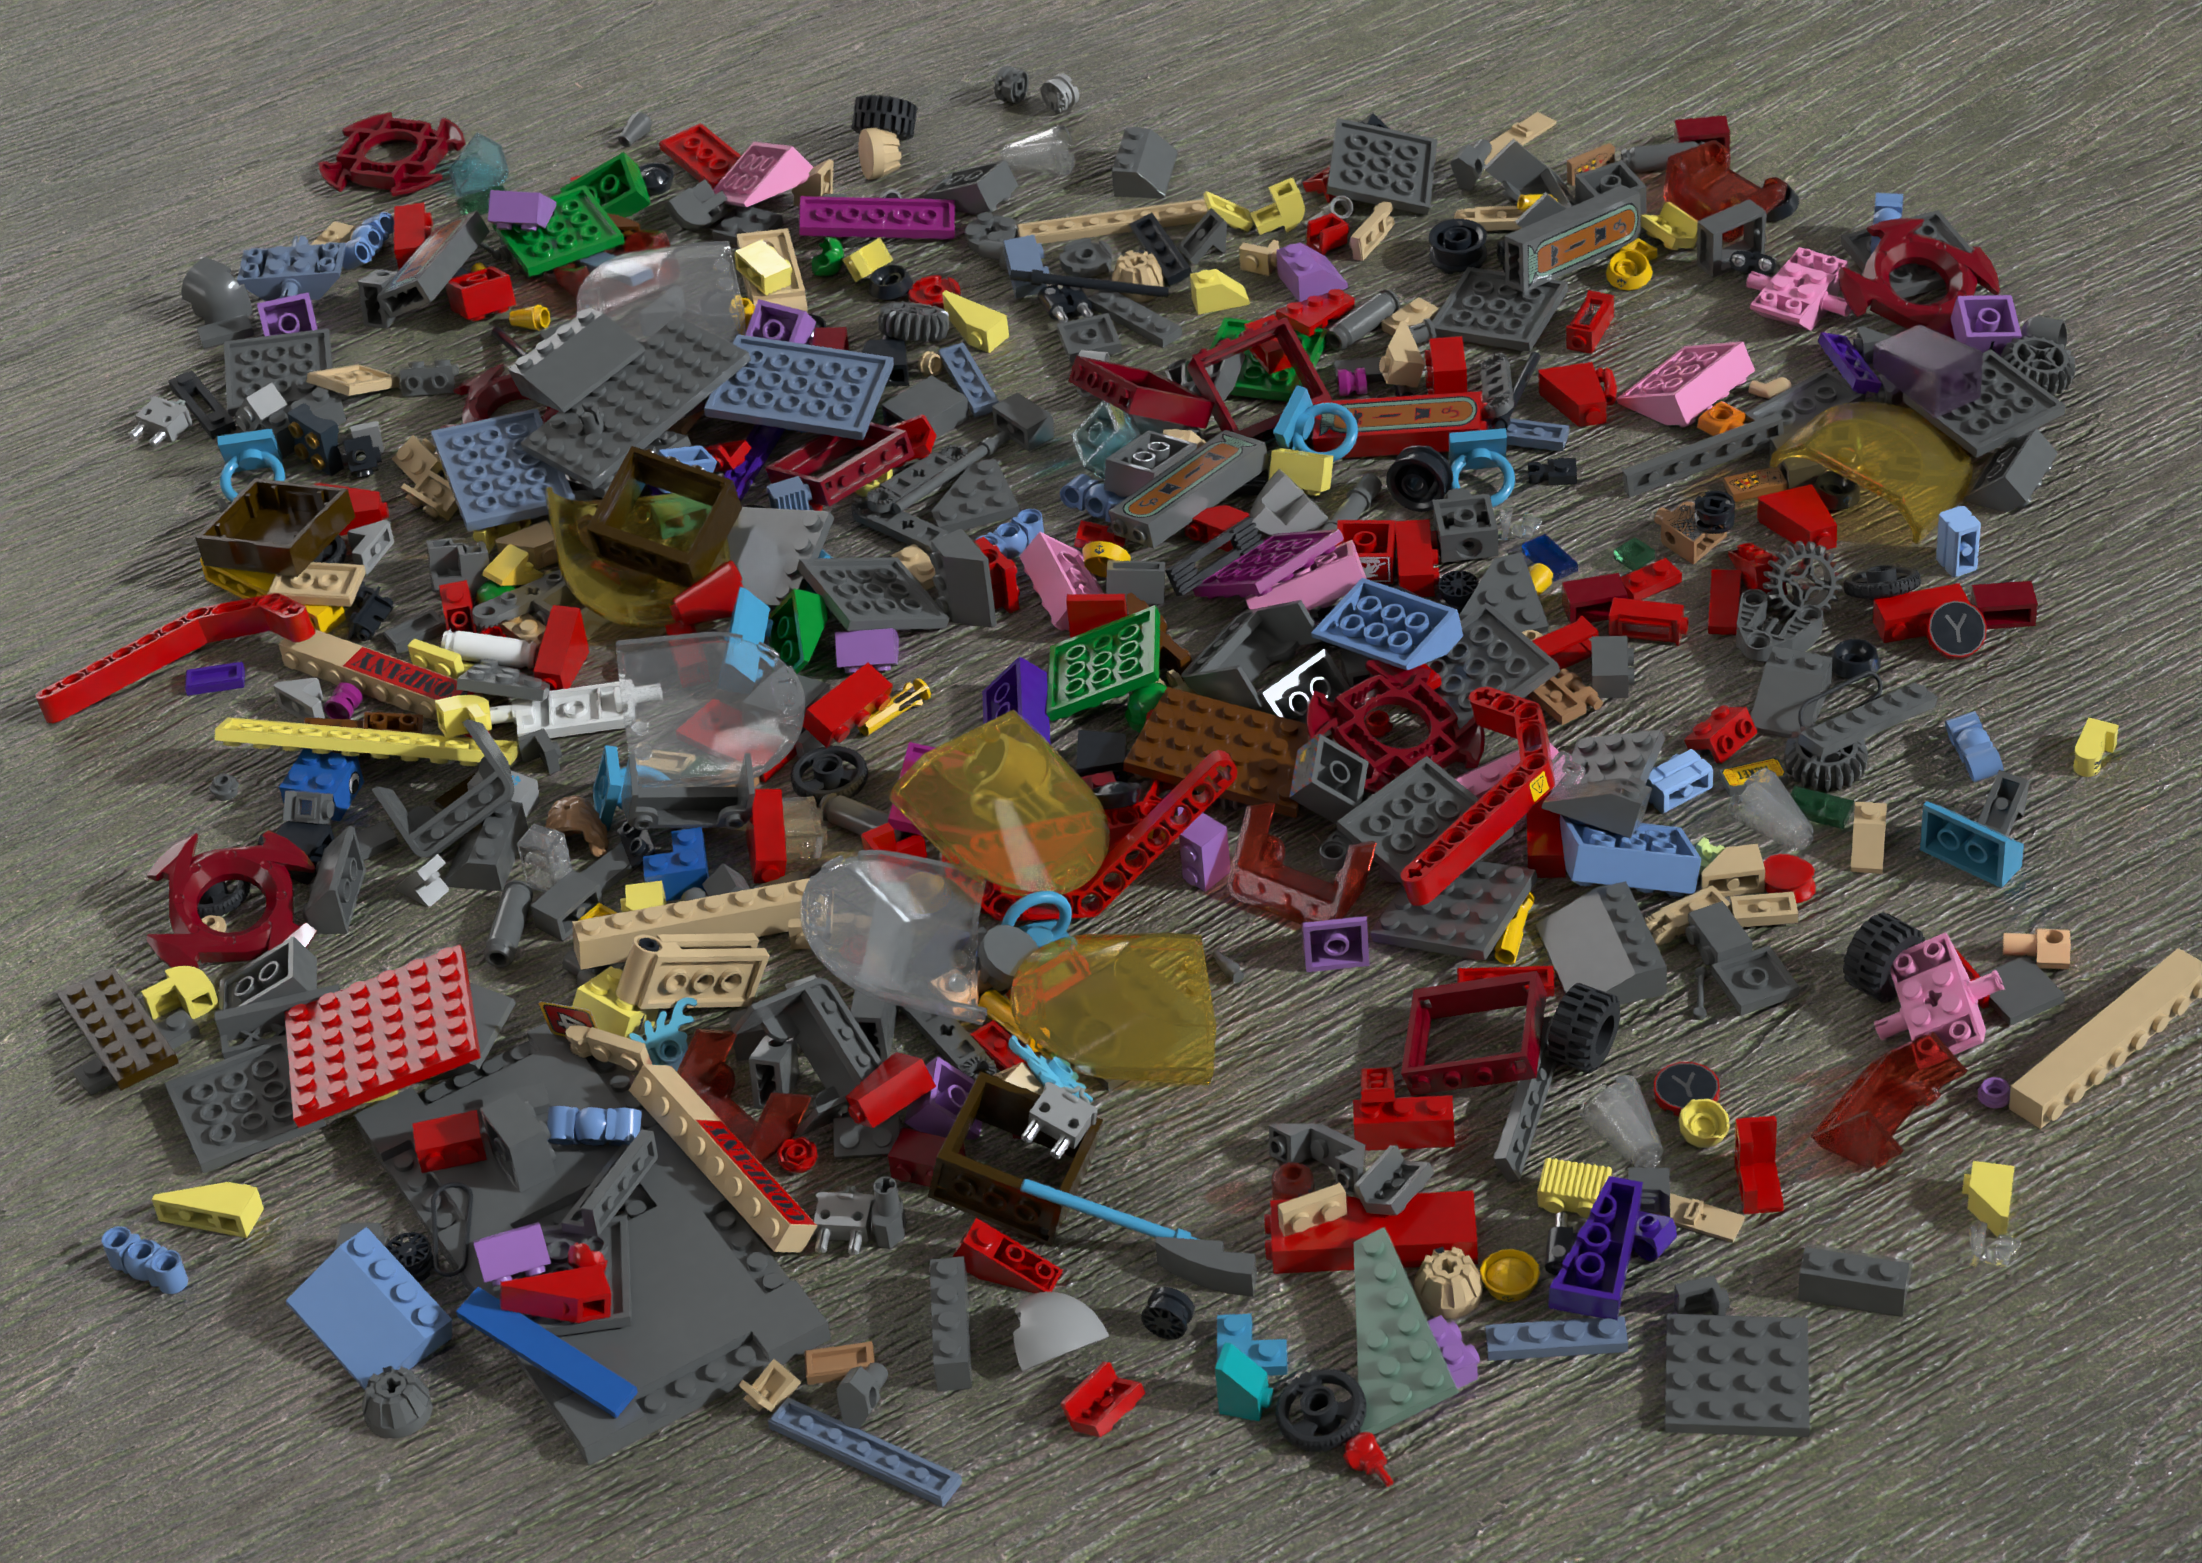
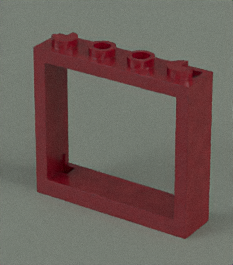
[1186,317,1333,441]
[1068,355,1215,429]
[766,422,915,507]
[1401,971,1547,1096]

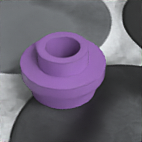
[1978,1077,2010,1108]

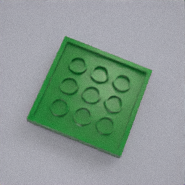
[491,185,625,277]
[1209,317,1327,402]
[1046,605,1160,722]

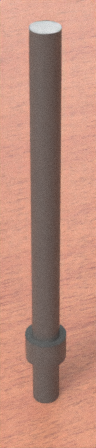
[892,430,1010,514]

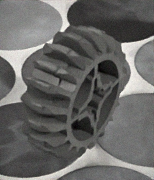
[878,302,950,342]
[2000,335,2076,396]
[1763,541,1844,620]
[1784,721,1868,792]

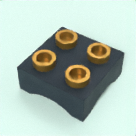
[287,403,344,476]

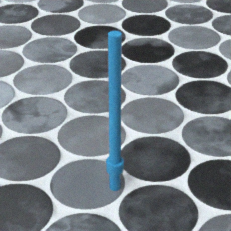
[1020,1178,1201,1240]

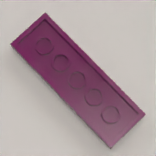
[799,196,955,240]

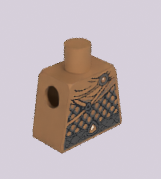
[1654,501,1727,564]

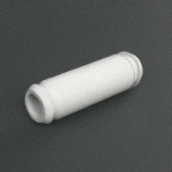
[441,629,538,669]

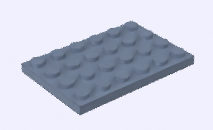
[704,334,894,440]
[431,409,577,532]

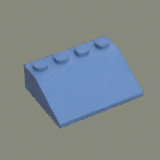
[1311,578,1463,670]
[1559,815,1702,896]
[286,1227,452,1390]

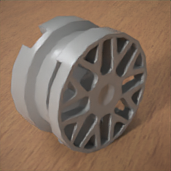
[1040,73,1079,113]

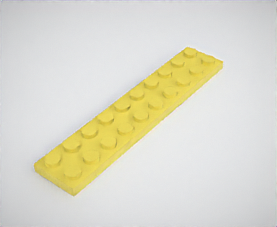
[215,717,520,766]

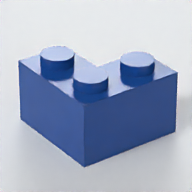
[643,827,709,901]

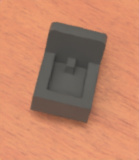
[517,728,562,774]
[1674,1275,1730,1316]

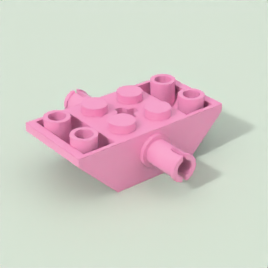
[1746,247,1851,331]
[1874,932,2004,1068]

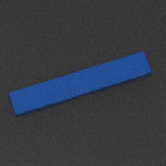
[456,1287,638,1418]

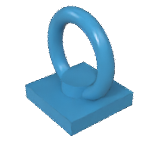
[1273,385,1358,462]
[1449,428,1515,507]
[217,429,285,502]
[592,745,675,831]
[1001,891,1080,974]

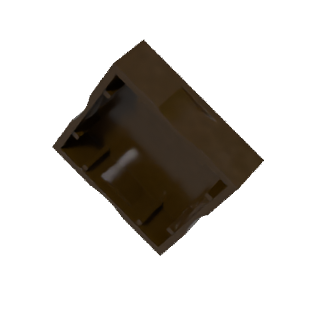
[195,478,356,577]

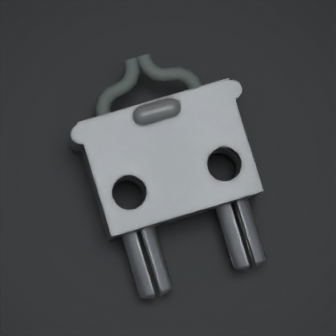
[129,396,193,447]
[1021,1082,1097,1159]
[814,1186,875,1255]

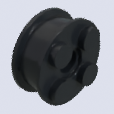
[1429,219,1487,274]
[1386,446,1453,512]

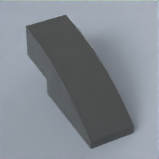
[1155,1237,1257,1297]

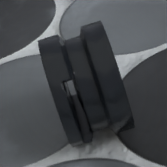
[1694,491,1735,534]
[1438,570,1479,614]
[386,1232,434,1283]
[1141,1287,1195,1340]

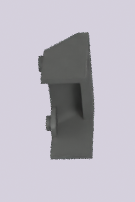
[1484,138,1577,228]
[1181,600,1322,709]
[372,719,514,858]
[621,753,755,830]
[732,978,882,1137]

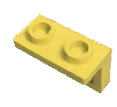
[1641,202,1698,250]
[407,639,474,680]

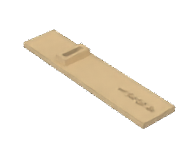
[1484,112,1556,170]
[1613,1176,1745,1243]

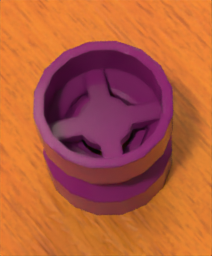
[1337,367,1367,396]
[324,682,363,720]

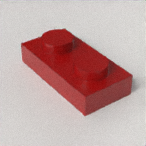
[1621,558,1682,600]

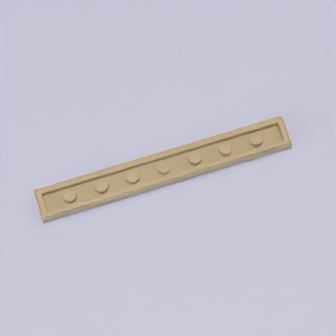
[1017,199,1207,244]

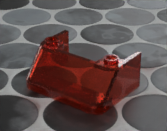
[1227,802,1377,925]
[677,1029,811,1163]
[1811,1031,1968,1169]

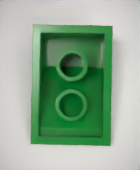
[560,152,651,218]
[768,588,828,674]

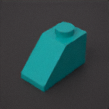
[1215,1342,1273,1422]

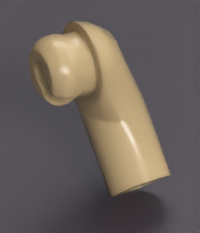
[1749,377,1792,399]

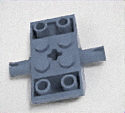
[237,235,346,301]

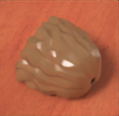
[543,795,609,861]

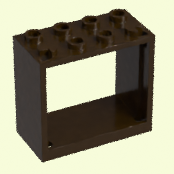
[586,446,742,588]
[928,1071,1103,1247]

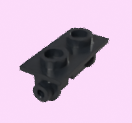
[347,586,393,641]
[617,820,657,868]

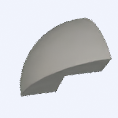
[1249,468,1329,535]
[1013,1292,1109,1371]

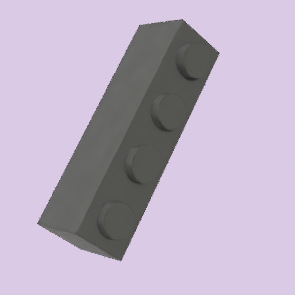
[930,1256,972,1392]

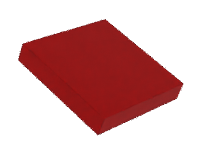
[1066,594,1127,638]

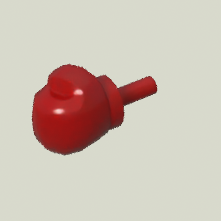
[1343,1432,1394,1487]

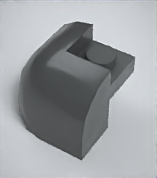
[664,179,729,230]
[181,257,253,325]
[426,537,489,596]

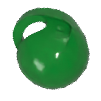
[1125,682,1167,733]

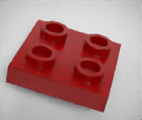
[974,536,1020,614]

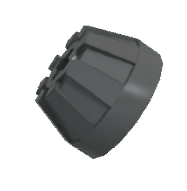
[976,925,1041,992]
[362,1366,433,1439]

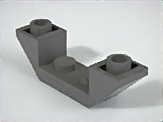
[1853,326,1912,415]
[1269,1123,1366,1199]

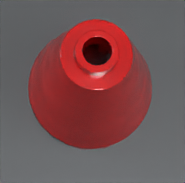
[669,560,744,626]

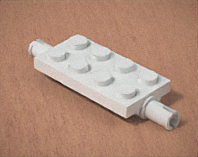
[489,680,663,738]

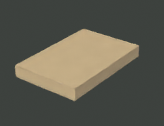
[307,364,400,396]
[267,562,366,607]

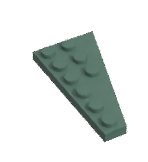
[1354,1227,1459,1435]

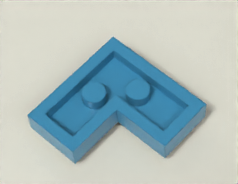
[1217,1314,1287,1376]

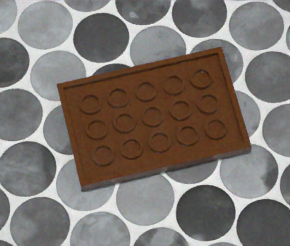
[1123,687,1336,818]

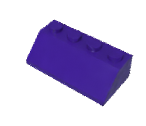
[982,656,1051,754]

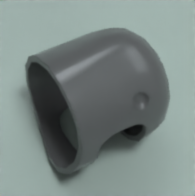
[2021,316,2068,349]

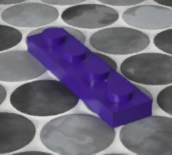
[1818,332,1882,394]

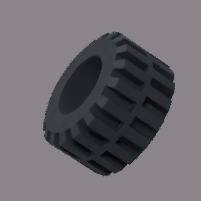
[851,95,917,141]
[1843,913,1925,1003]
[1548,983,1620,1073]

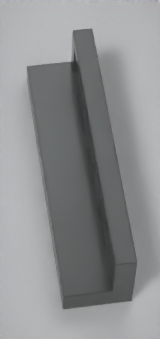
[214,984,340,1059]
[561,1129,658,1237]

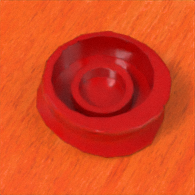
[1763,854,1816,903]

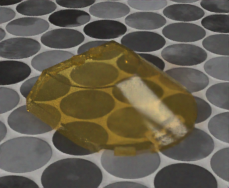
[1770,402,1973,544]
[545,487,730,629]
[889,710,1110,897]
[1010,933,1216,1085]

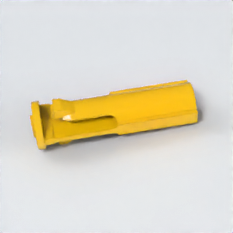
[857,678,931,736]
[1495,892,1534,965]
[977,990,1051,1052]

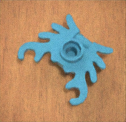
[629,997,725,1087]
[1008,1035,1093,1103]

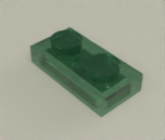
[455,185,506,216]
[1784,786,1854,829]

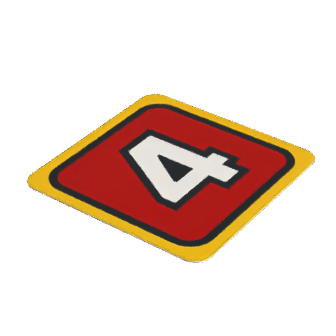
[539,1001,598,1036]

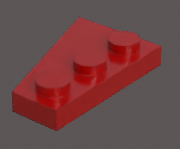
[1276,289,1355,337]

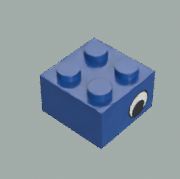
[279,748,364,821]

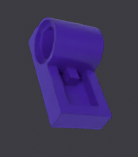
[1632,1211,1677,1262]

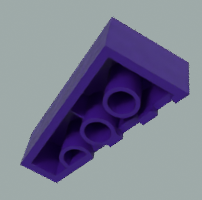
[1548,1176,1643,1321]

